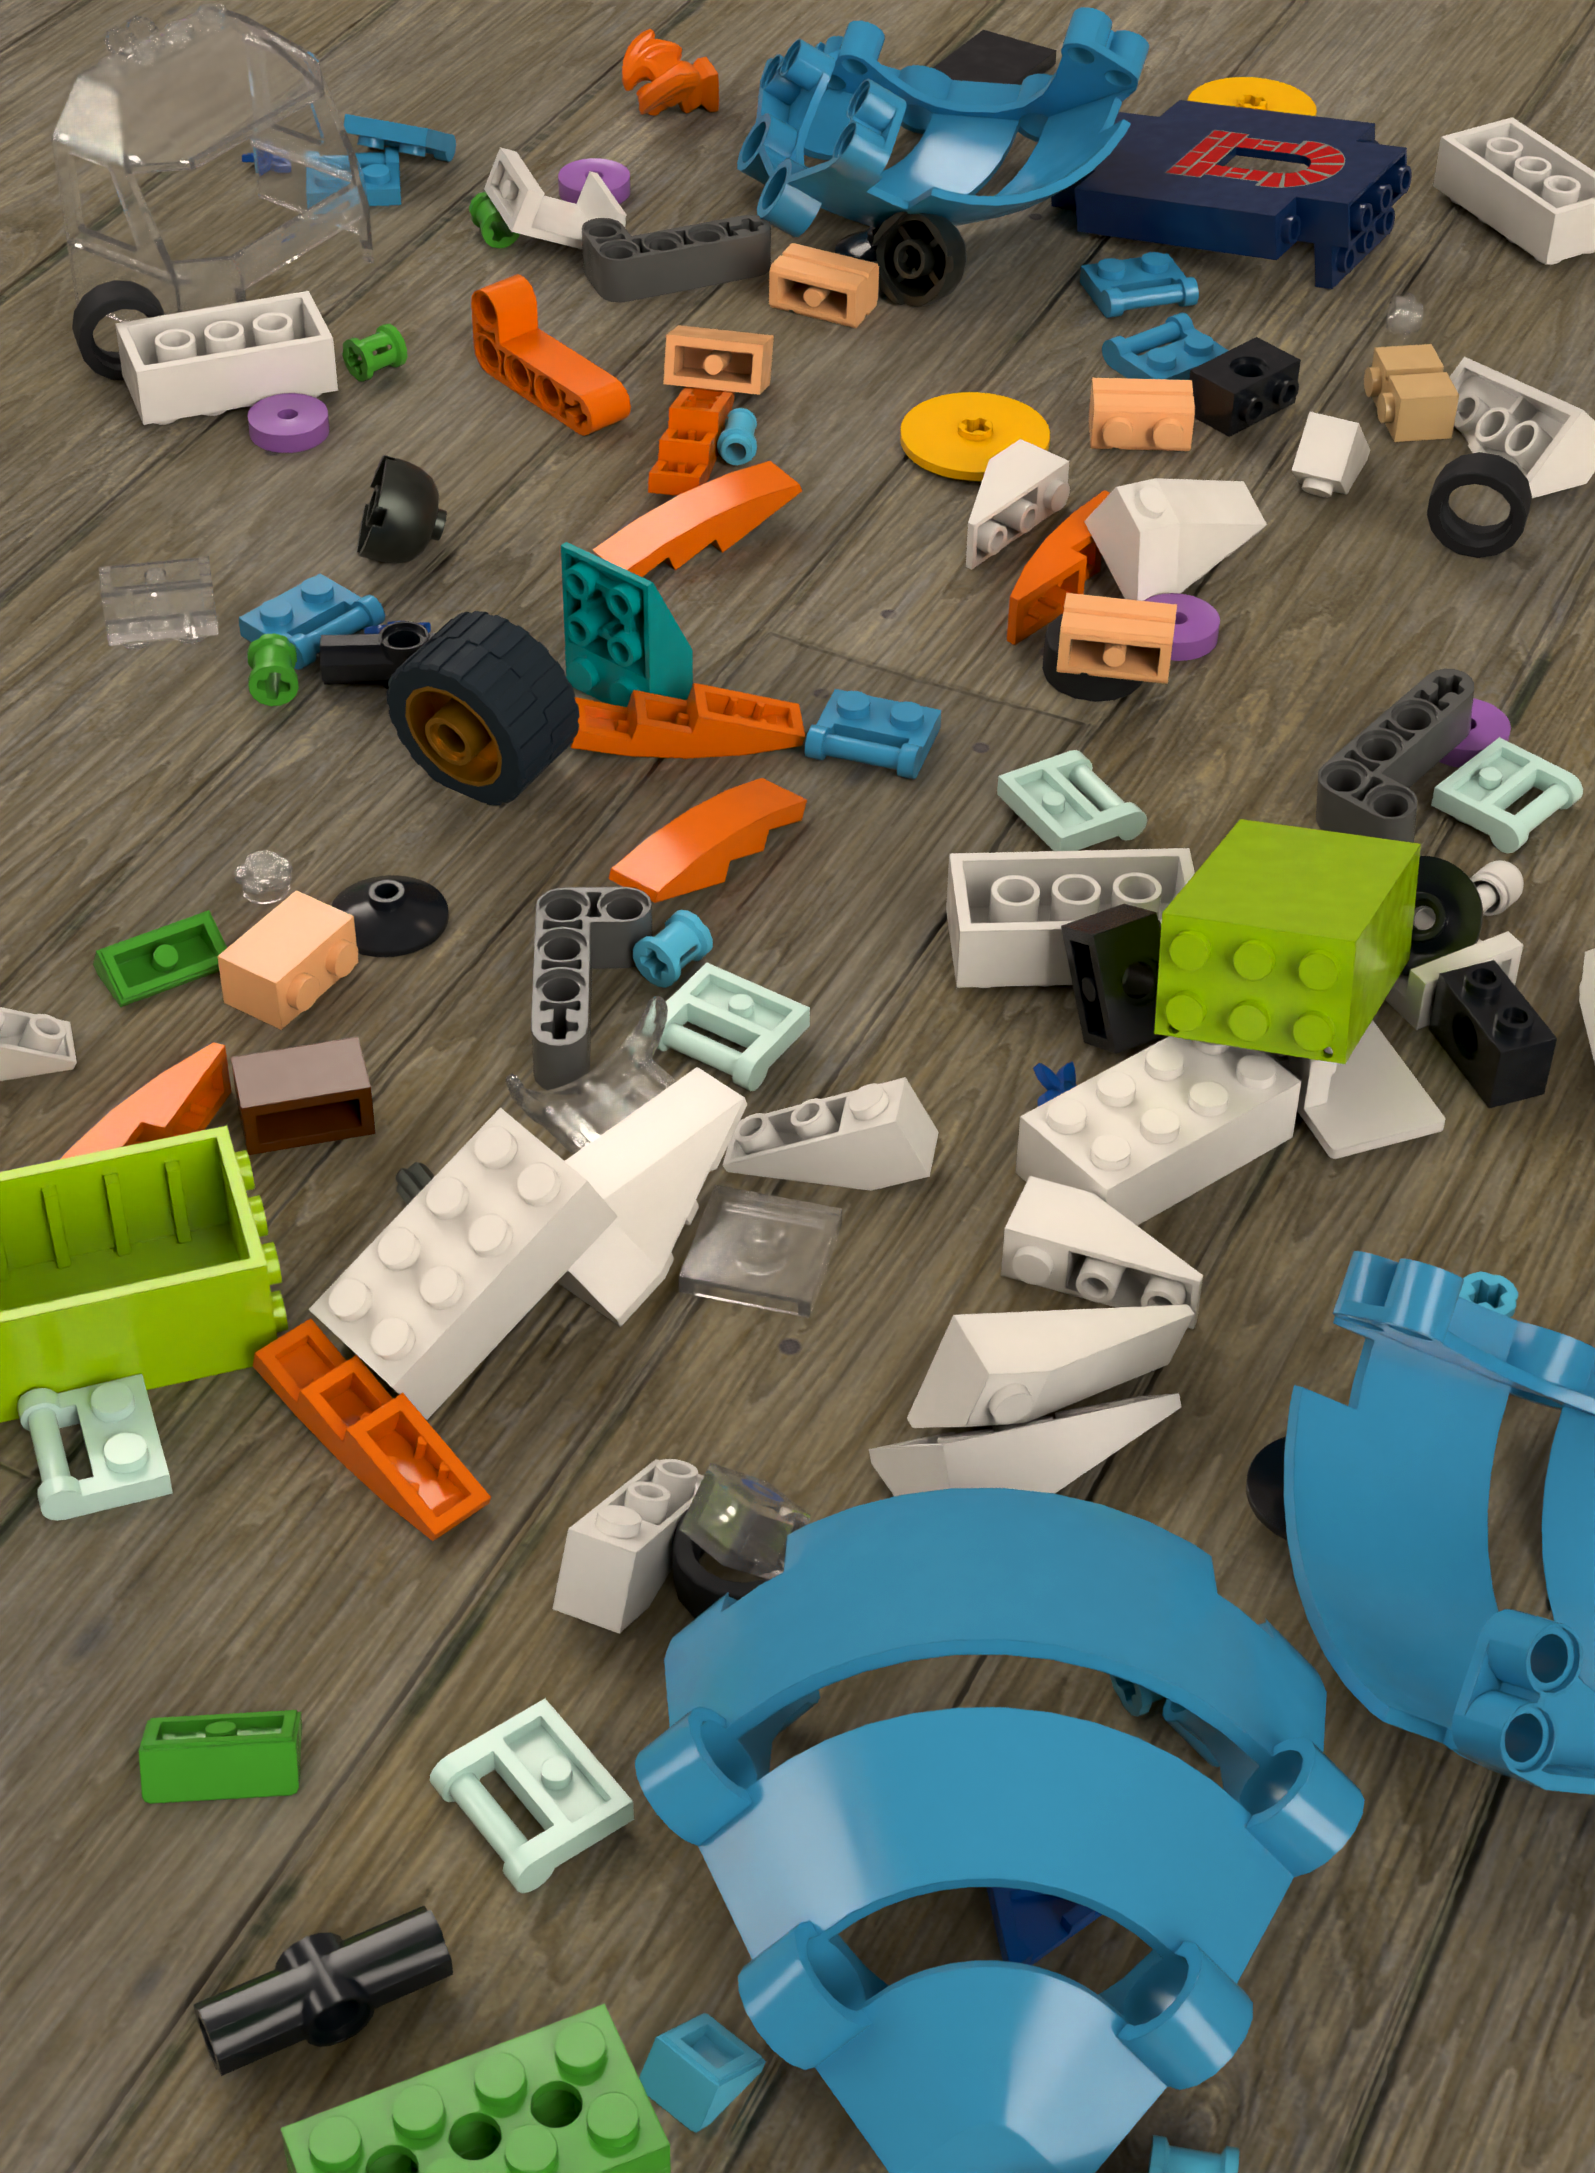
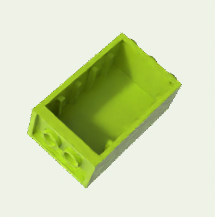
[1154,819,1421,1064]
[0,1126,288,1423]

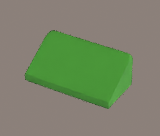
[93,910,227,1007]
[139,1710,302,1804]

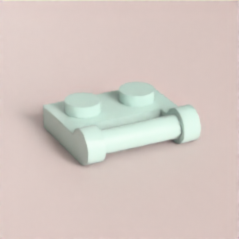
[1431,737,1583,854]
[997,750,1147,851]
[644,963,810,1091]
[17,1374,173,1521]
[430,1698,634,1893]

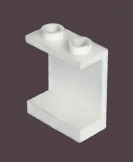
[484,147,627,249]

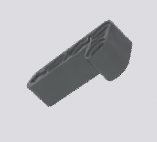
[582,215,771,303]
[1316,668,1474,843]
[531,887,653,1093]

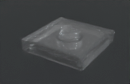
[679,1185,842,1318]

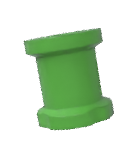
[469,191,520,248]
[342,324,408,382]
[247,633,299,706]

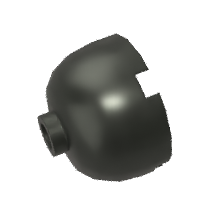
[872,212,967,307]
[357,455,447,564]

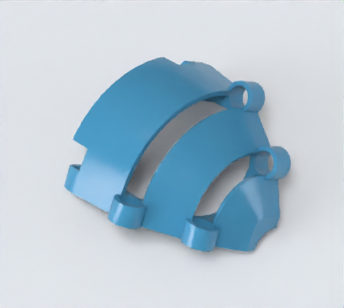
[737,7,1149,237]
[1284,1251,1595,1795]
[635,1488,1365,2173]

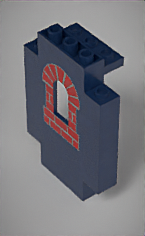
[1051,100,1412,289]

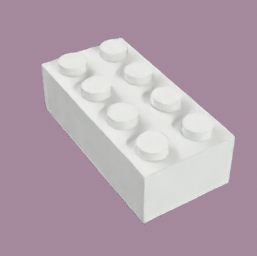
[1433,117,1595,265]
[115,291,338,425]
[946,848,1195,988]
[1016,1036,1301,1226]
[309,1108,618,1420]

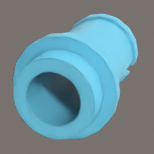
[717,408,757,465]

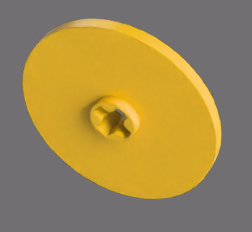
[1187,77,1317,116]
[900,392,1050,481]

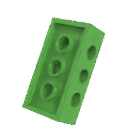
[281,2003,671,2173]

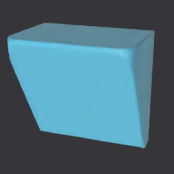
[639,2013,766,2133]

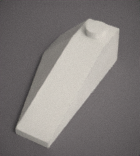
[1450,357,1595,498]
[1084,478,1267,601]
[557,1067,747,1327]
[907,1304,1194,1428]
[869,1393,1181,1497]

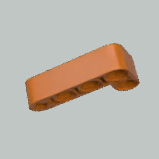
[471,274,631,436]

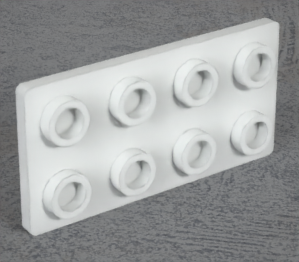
[1263,1020,1445,1159]

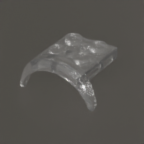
[506,996,676,1155]

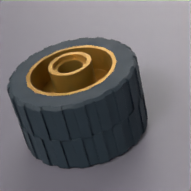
[386,611,580,805]

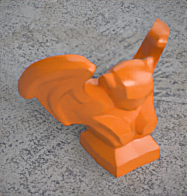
[622,29,719,116]

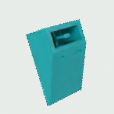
[561,542,693,707]

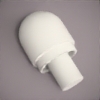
[1470,860,1524,916]

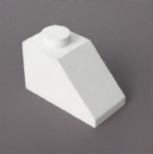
[1292,412,1370,498]

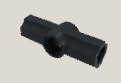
[320,621,436,690]
[193,1906,453,2076]

